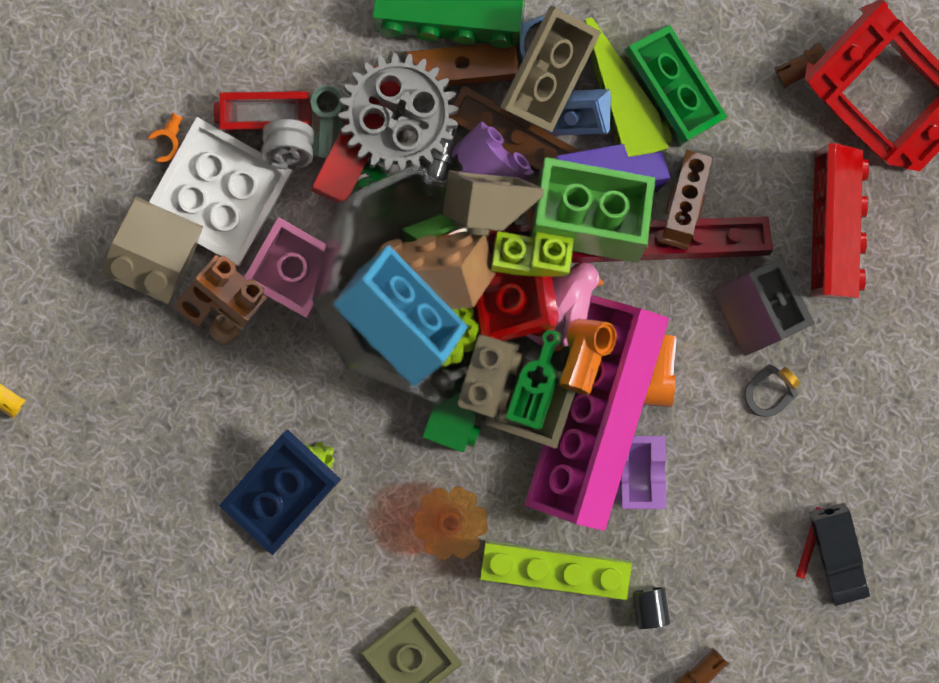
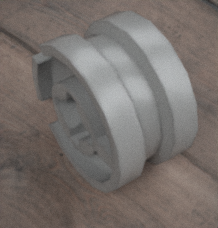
[261,119,314,170]

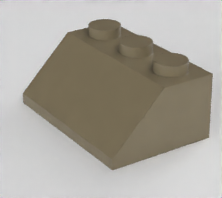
[501,5,601,132]

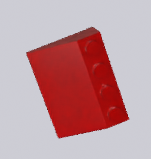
[810,143,869,299]

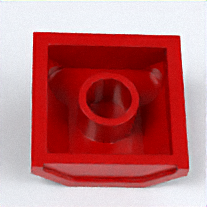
[477,272,558,341]

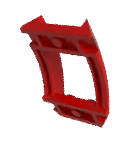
[804,0,939,171]

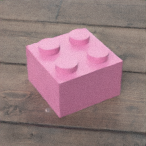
[244,217,345,318]

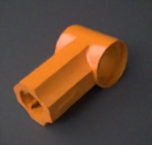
[559,318,617,395]
[643,335,676,407]

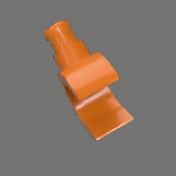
[147,113,183,163]

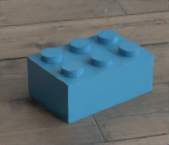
[333,245,468,387]

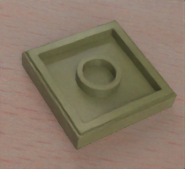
[360,606,462,683]

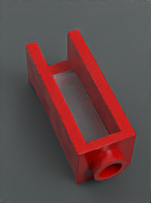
[213,91,312,132]

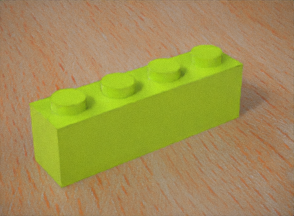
[480,540,632,600]

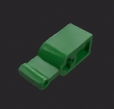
[506,329,561,429]

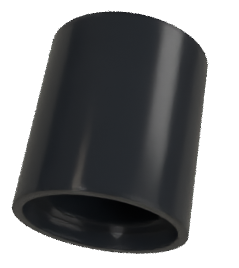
[632,587,671,629]

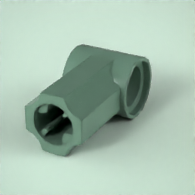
[311,85,345,157]

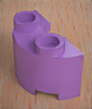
[452,121,534,180]
[614,436,667,509]

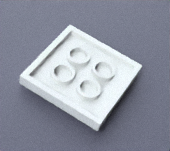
[149,117,294,267]

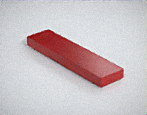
[311,64,400,207]

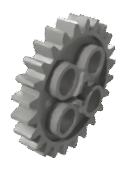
[338,53,459,174]

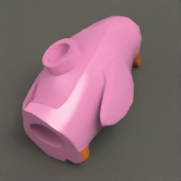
[525,263,604,351]

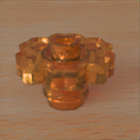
[413,485,488,560]

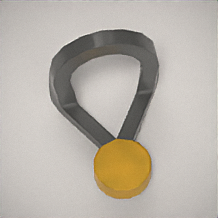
[745,364,801,417]

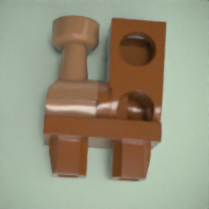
[172,255,268,343]

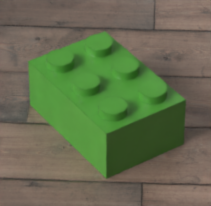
[530,157,655,263]

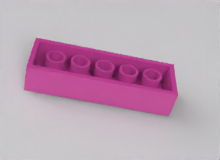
[524,295,669,531]

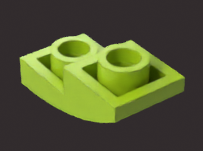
[490,231,574,276]

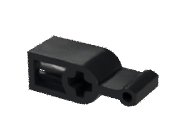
[809,503,870,606]

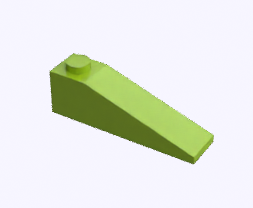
[583,17,672,157]

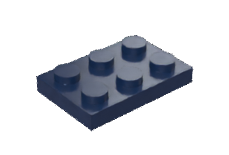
[219,429,342,555]

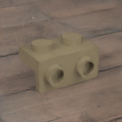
[458,335,523,417]

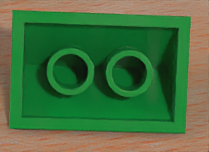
[622,25,728,147]

